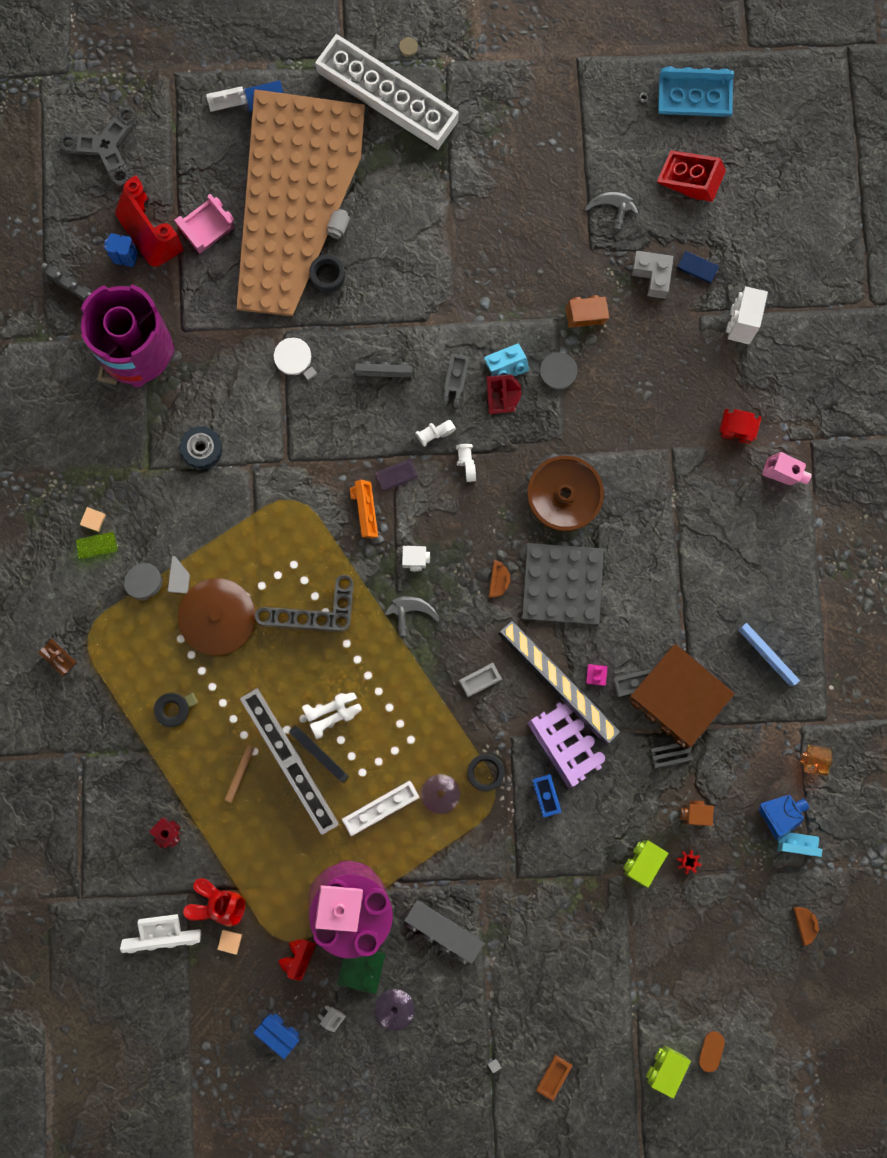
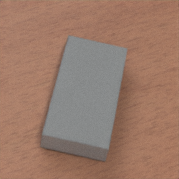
[459,663,502,698]

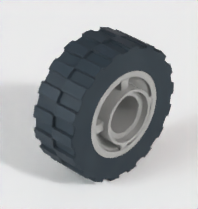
[179,426,222,470]

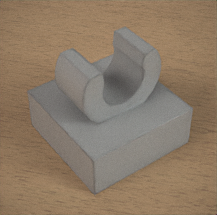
[318,1006,346,1032]

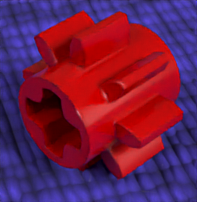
[676,850,702,874]

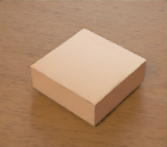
[80,507,106,532]
[217,930,242,954]

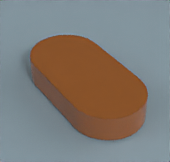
[698,1031,725,1072]

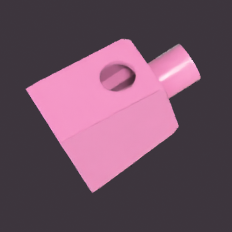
[762,452,811,485]

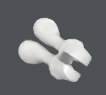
[302,692,362,739]

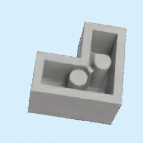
[631,251,674,299]

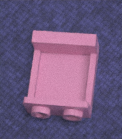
[174,194,235,254]

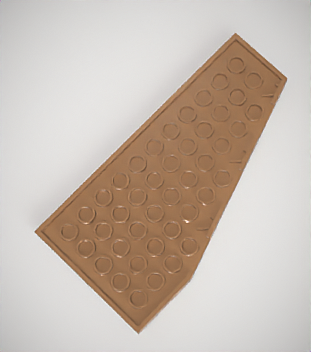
[236,89,365,316]

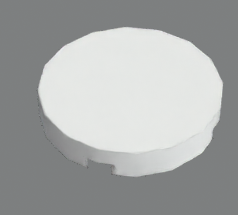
[274,337,311,375]

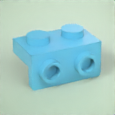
[484,344,529,376]

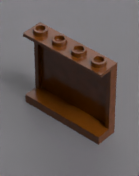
[628,644,735,748]

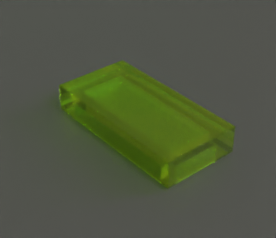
[76,532,118,559]

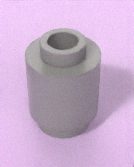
[327,209,350,239]

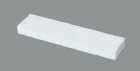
[342,781,420,836]

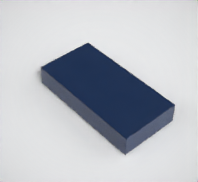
[677,250,719,284]

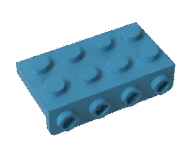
[658,66,734,117]

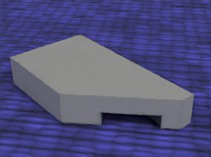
[168,556,190,594]

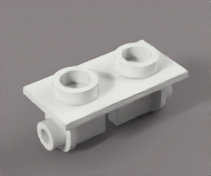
[206,87,246,112]

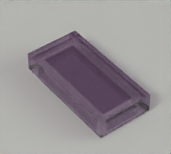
[376,459,418,491]

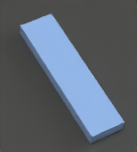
[739,623,800,687]

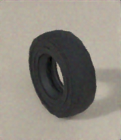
[154,692,189,728]

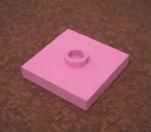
[315,886,363,932]

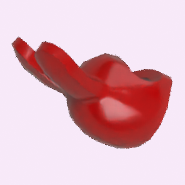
[183,878,245,926]

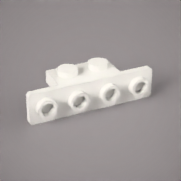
[120,914,201,953]

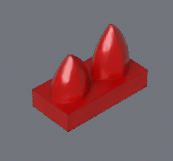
[278,939,317,981]

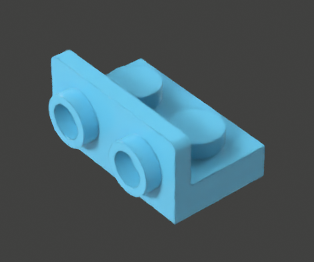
[777,833,822,857]

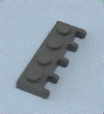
[41,263,92,301]

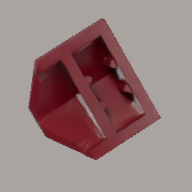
[486,374,521,414]

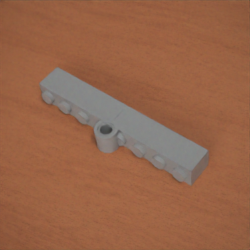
[240,688,339,835]

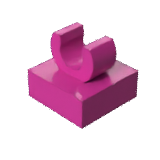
[586,664,607,686]

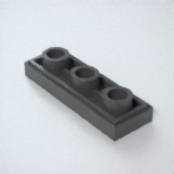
[355,361,412,378]

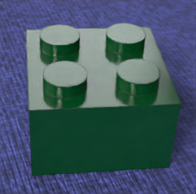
[337,950,386,994]

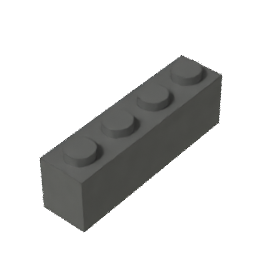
[404,899,484,964]

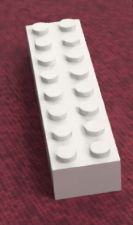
[315,34,459,150]

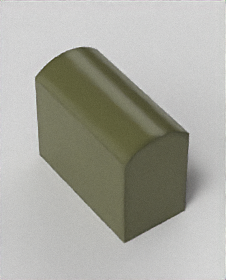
[185,693,198,708]

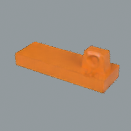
[350,480,378,539]

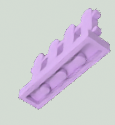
[527,702,605,789]

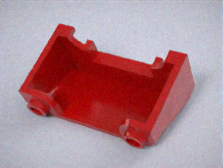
[115,175,184,267]

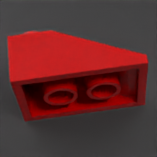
[657,150,726,202]

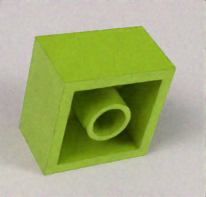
[623,840,668,888]
[646,1045,691,1099]

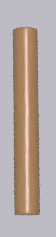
[225,745,254,803]

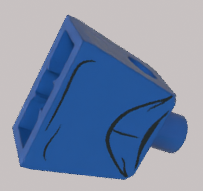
[758,795,809,842]

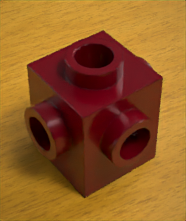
[149,817,182,848]

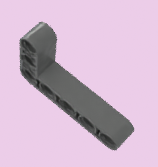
[255,575,354,633]

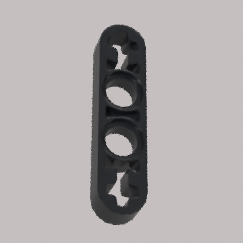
[288,725,350,784]

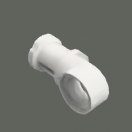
[415,420,456,447]
[456,444,476,482]

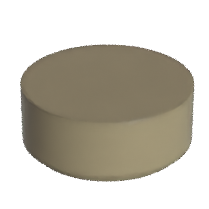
[399,37,418,57]

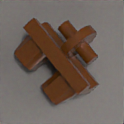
[38,638,77,677]

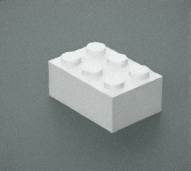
[726,286,768,344]

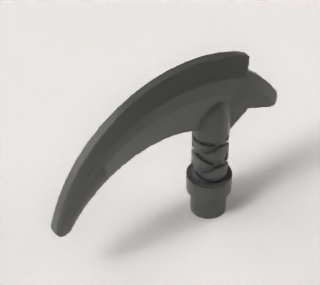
[585,192,638,231]
[385,596,439,637]

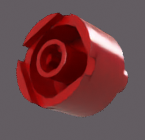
[719,409,762,444]

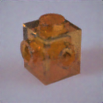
[801,745,832,776]

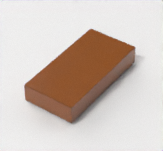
[536,1055,573,1101]

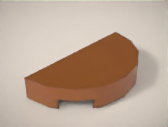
[489,560,510,598]
[793,907,819,946]

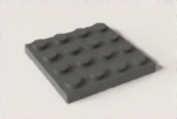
[522,543,604,625]

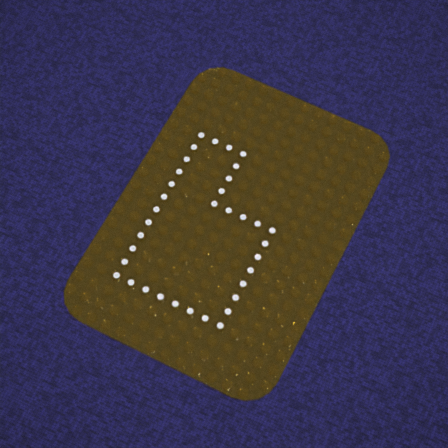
[88,500,495,941]

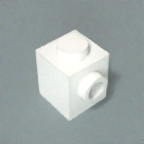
[402,546,430,571]

